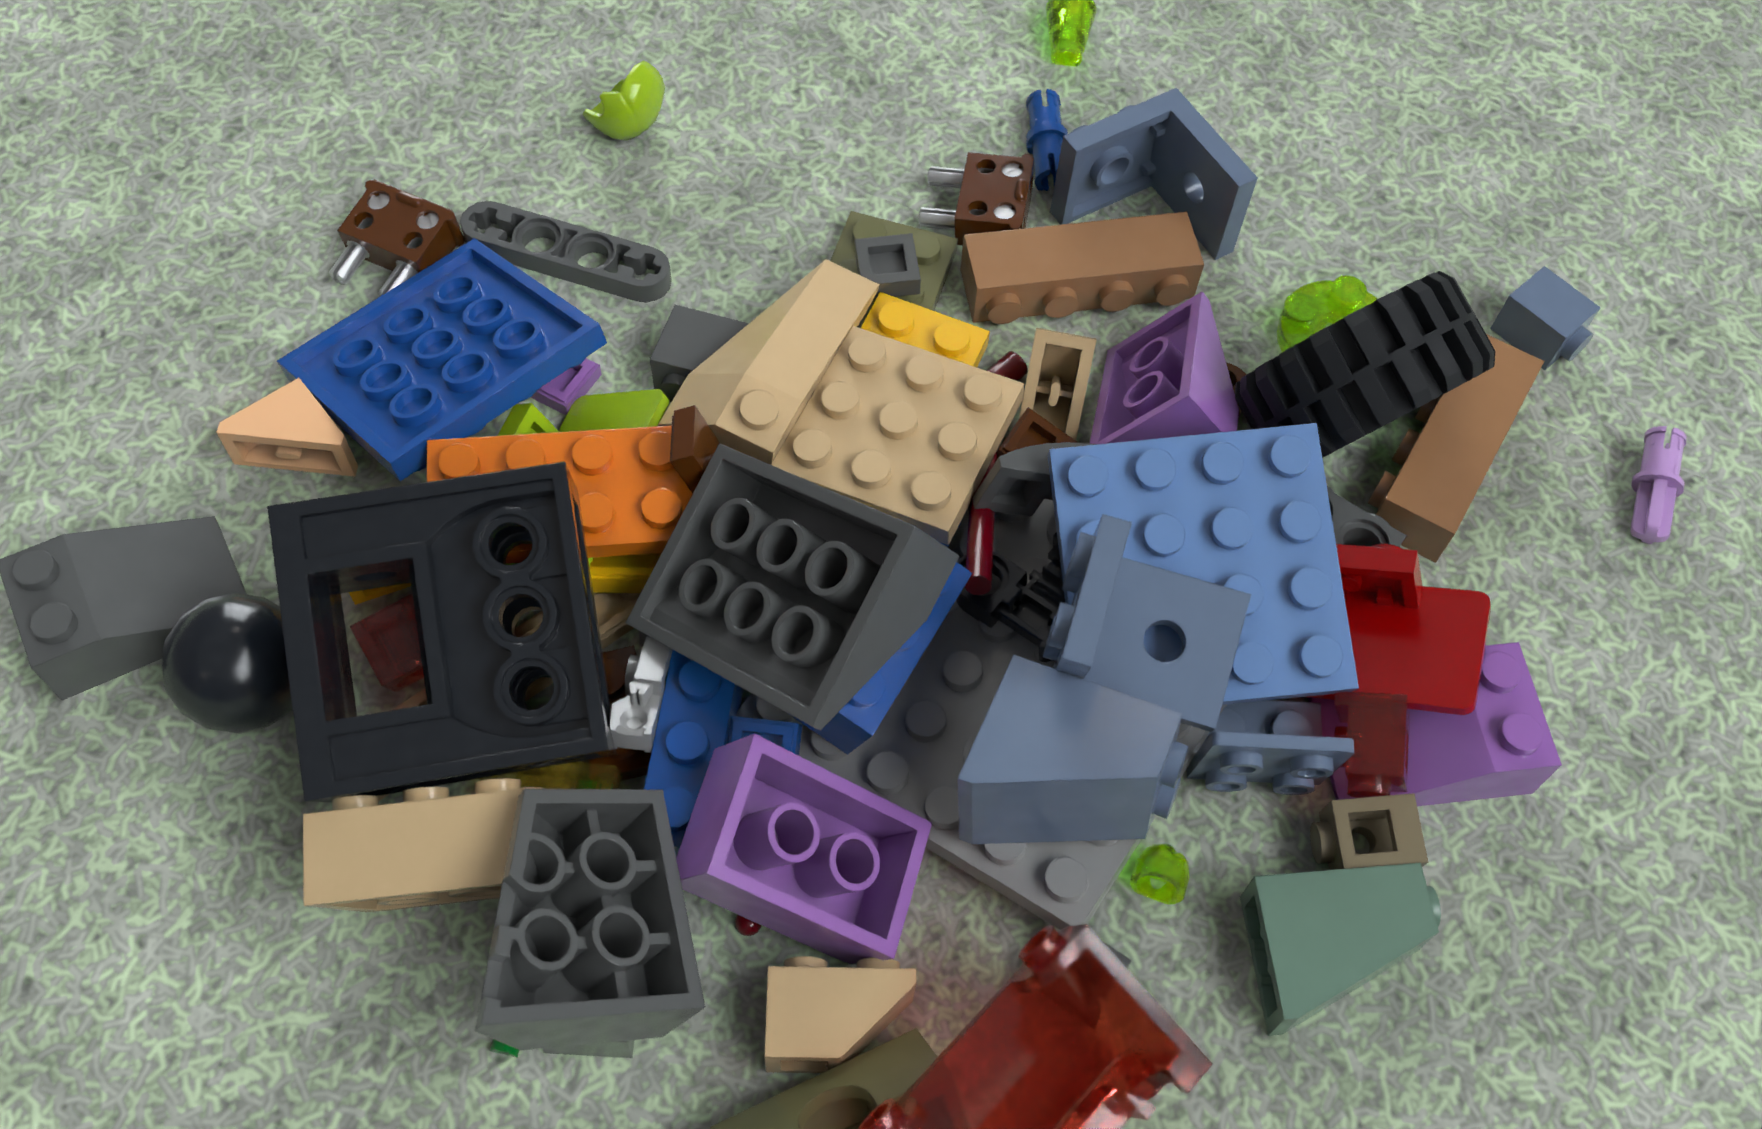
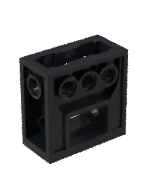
[267,462,618,802]

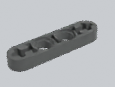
[460,201,672,302]

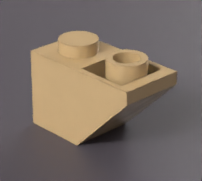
[764,956,916,1073]

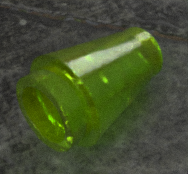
[1045,0,1097,67]

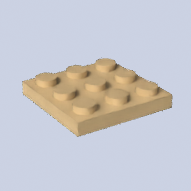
[771,326,1024,545]

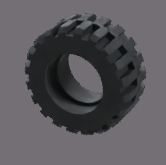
[1235,271,1496,458]

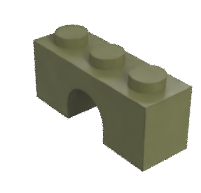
[710,1028,968,1129]

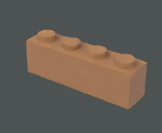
[960,211,1204,324]
[1368,334,1544,563]

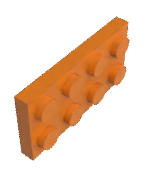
[427,425,693,564]

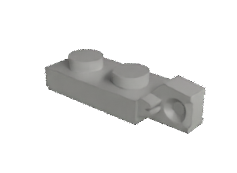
[610,631,673,753]

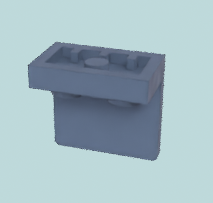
[1186,700,1355,795]

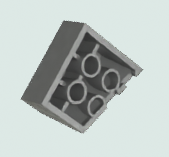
[475,789,705,1050]

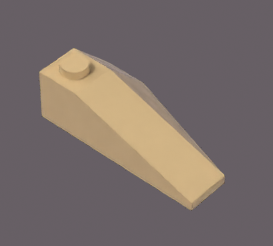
[658,259,879,465]

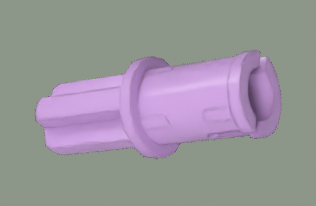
[1630,426,1687,544]

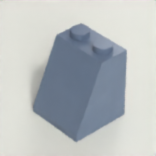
[958,654,1189,844]

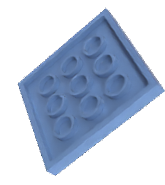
[1048,423,1359,705]

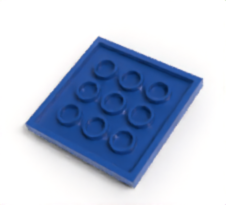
[277,238,607,482]

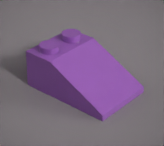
[1090,292,1239,444]
[1308,642,1562,806]

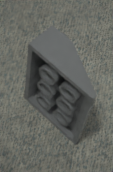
[625,443,959,731]

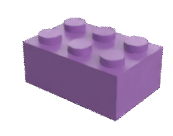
[676,734,932,964]

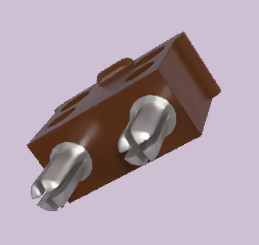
[918,152,1034,246]
[329,179,465,296]

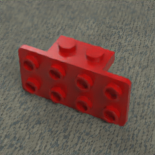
[1306,544,1491,715]

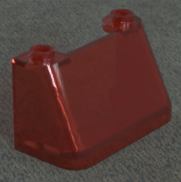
[858,924,1213,1129]

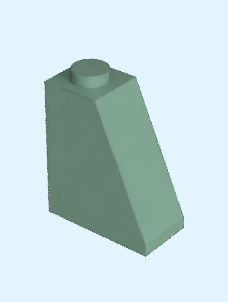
[1240,863,1441,1036]

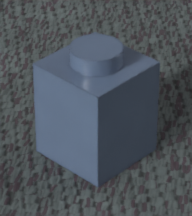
[1490,266,1601,370]

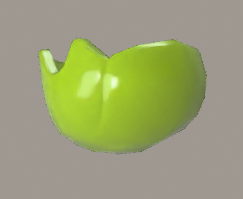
[583,61,665,140]

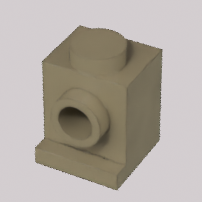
[1310,793,1429,870]

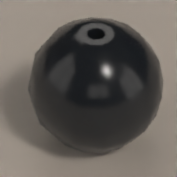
[162,593,293,734]

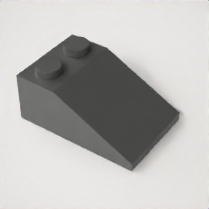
[0,516,247,701]

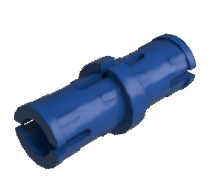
[1026,89,1068,191]

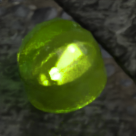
[1130,843,1190,905]

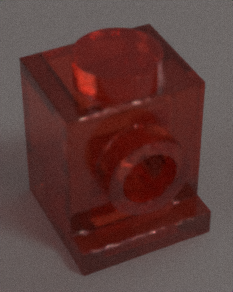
[1334,692,1410,798]

